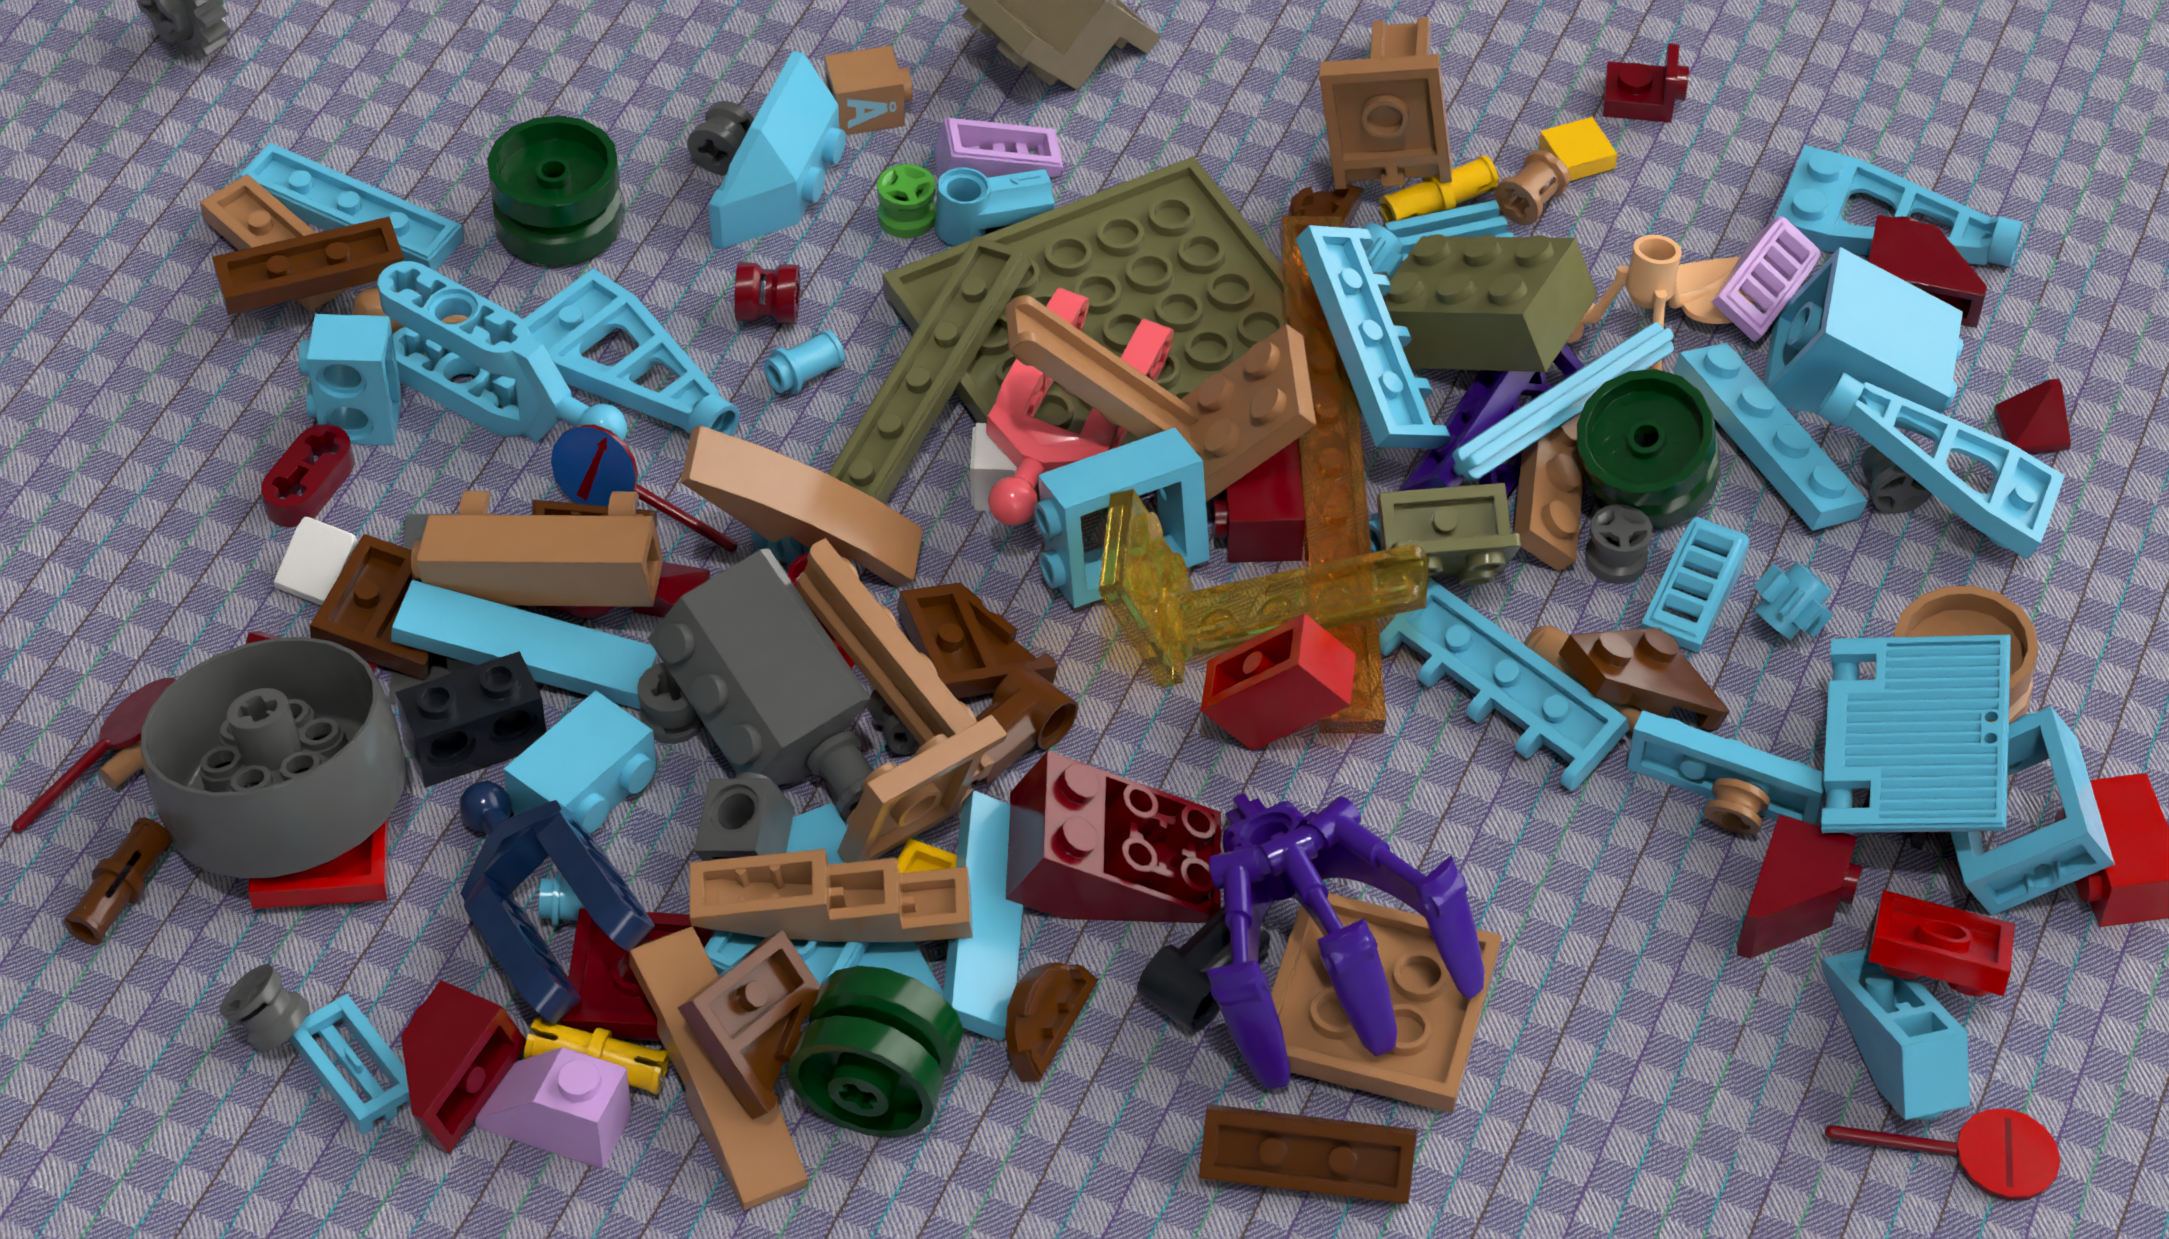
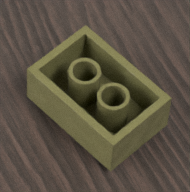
[1382,234,1598,372]

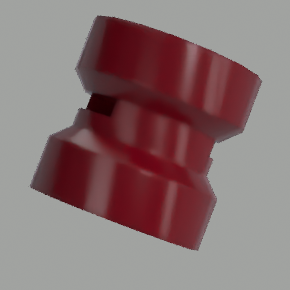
[734,262,800,324]

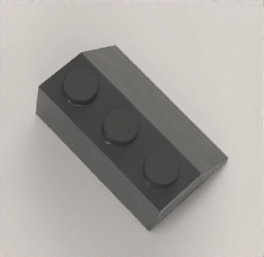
[648,548,871,785]

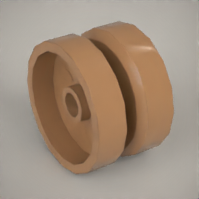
[1893,585,2039,724]

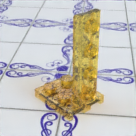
[1098,489,1429,687]

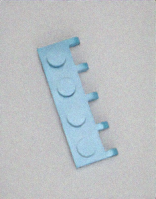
[1295,225,1451,449]
[1374,578,1630,791]

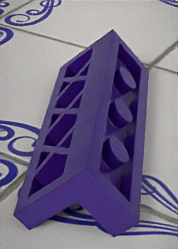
[1399,344,1584,495]

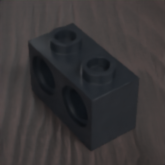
[395,651,546,788]

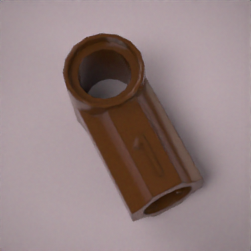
[972,665,1078,785]

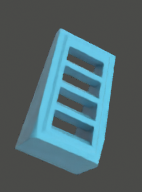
[1640,517,1750,653]

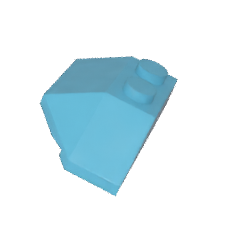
[709,51,846,249]

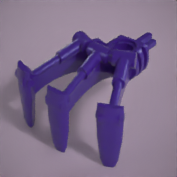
[1206,793,1485,1089]

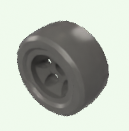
[141,637,405,878]

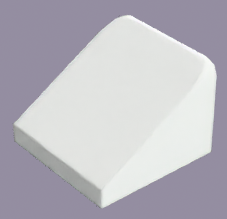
[970,423,1017,511]
[274,517,358,606]

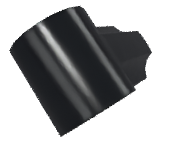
[1137,907,1270,1033]

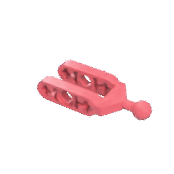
[986,287,1174,526]

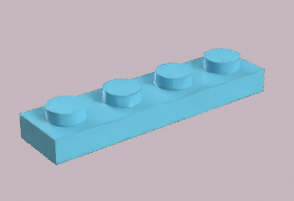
[1673,342,1868,531]

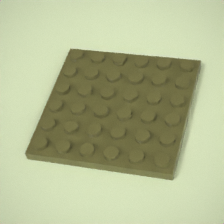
[882,156,1359,517]

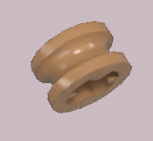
[1704,778,1770,835]

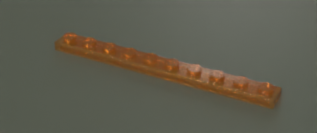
[1279,216,1386,734]

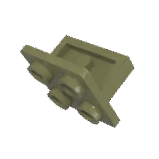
[1377,483,1521,591]

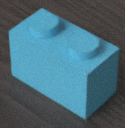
[504,690,657,833]

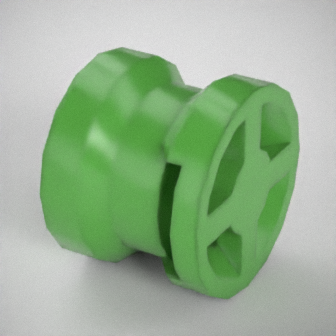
[877,164,936,239]

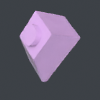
[475,1047,632,1169]

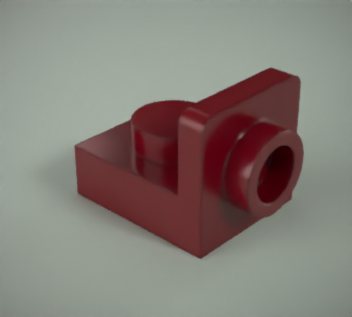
[1603,43,1689,123]

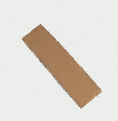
[680,425,923,588]
[690,849,973,942]
[629,926,808,1211]

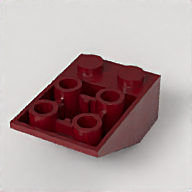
[1006,750,1221,923]

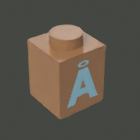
[824,45,913,135]

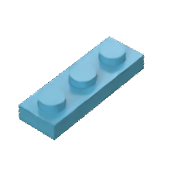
[1627,710,1826,825]

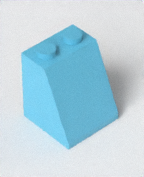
[1763,247,1963,429]

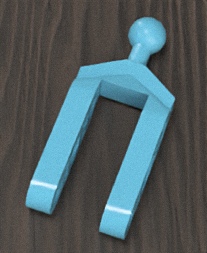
[377,261,627,442]

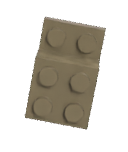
[959,0,1161,90]

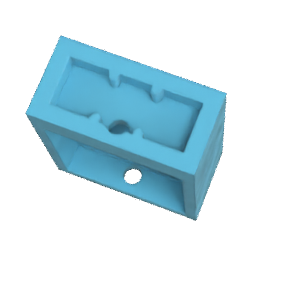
[1034,427,1210,608]
[1951,706,2115,916]

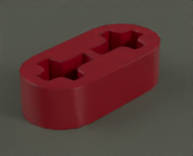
[261,424,354,527]

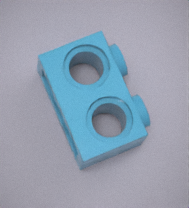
[299,314,403,446]

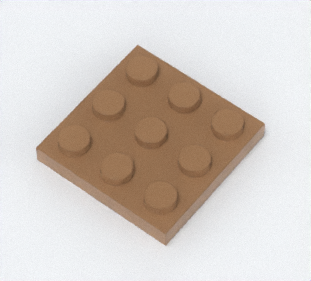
[1271,893,1502,1113]

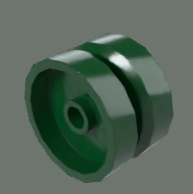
[487,115,623,266]
[1577,369,1721,529]
[787,966,964,1138]

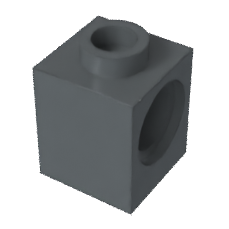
[694,772,795,861]

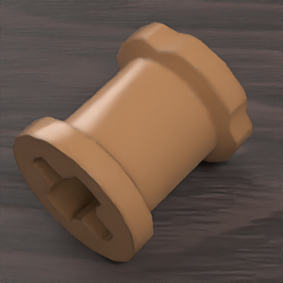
[1494,149,1571,225]

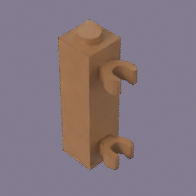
[411,491,664,607]

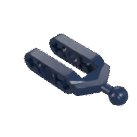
[459,781,655,1024]

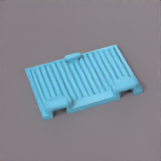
[1821,635,2011,834]

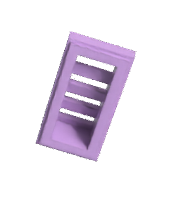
[934,118,1064,179]
[1711,216,1821,342]

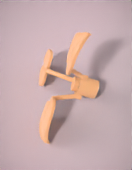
[1566,235,1753,421]

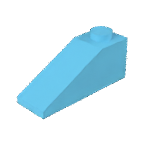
[1821,948,1970,1120]

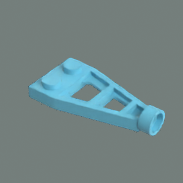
[1774,145,2024,268]
[508,268,740,436]
[1816,372,2065,560]

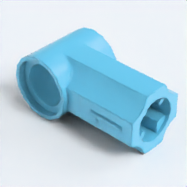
[934,167,1055,246]

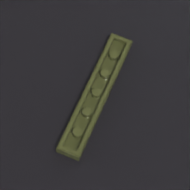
[827,236,1031,504]

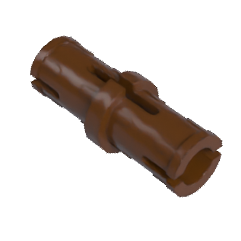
[63,818,172,945]

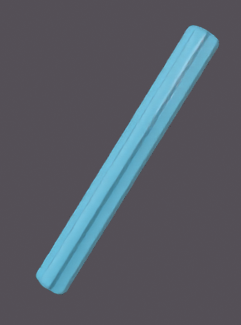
[1453,322,1674,482]

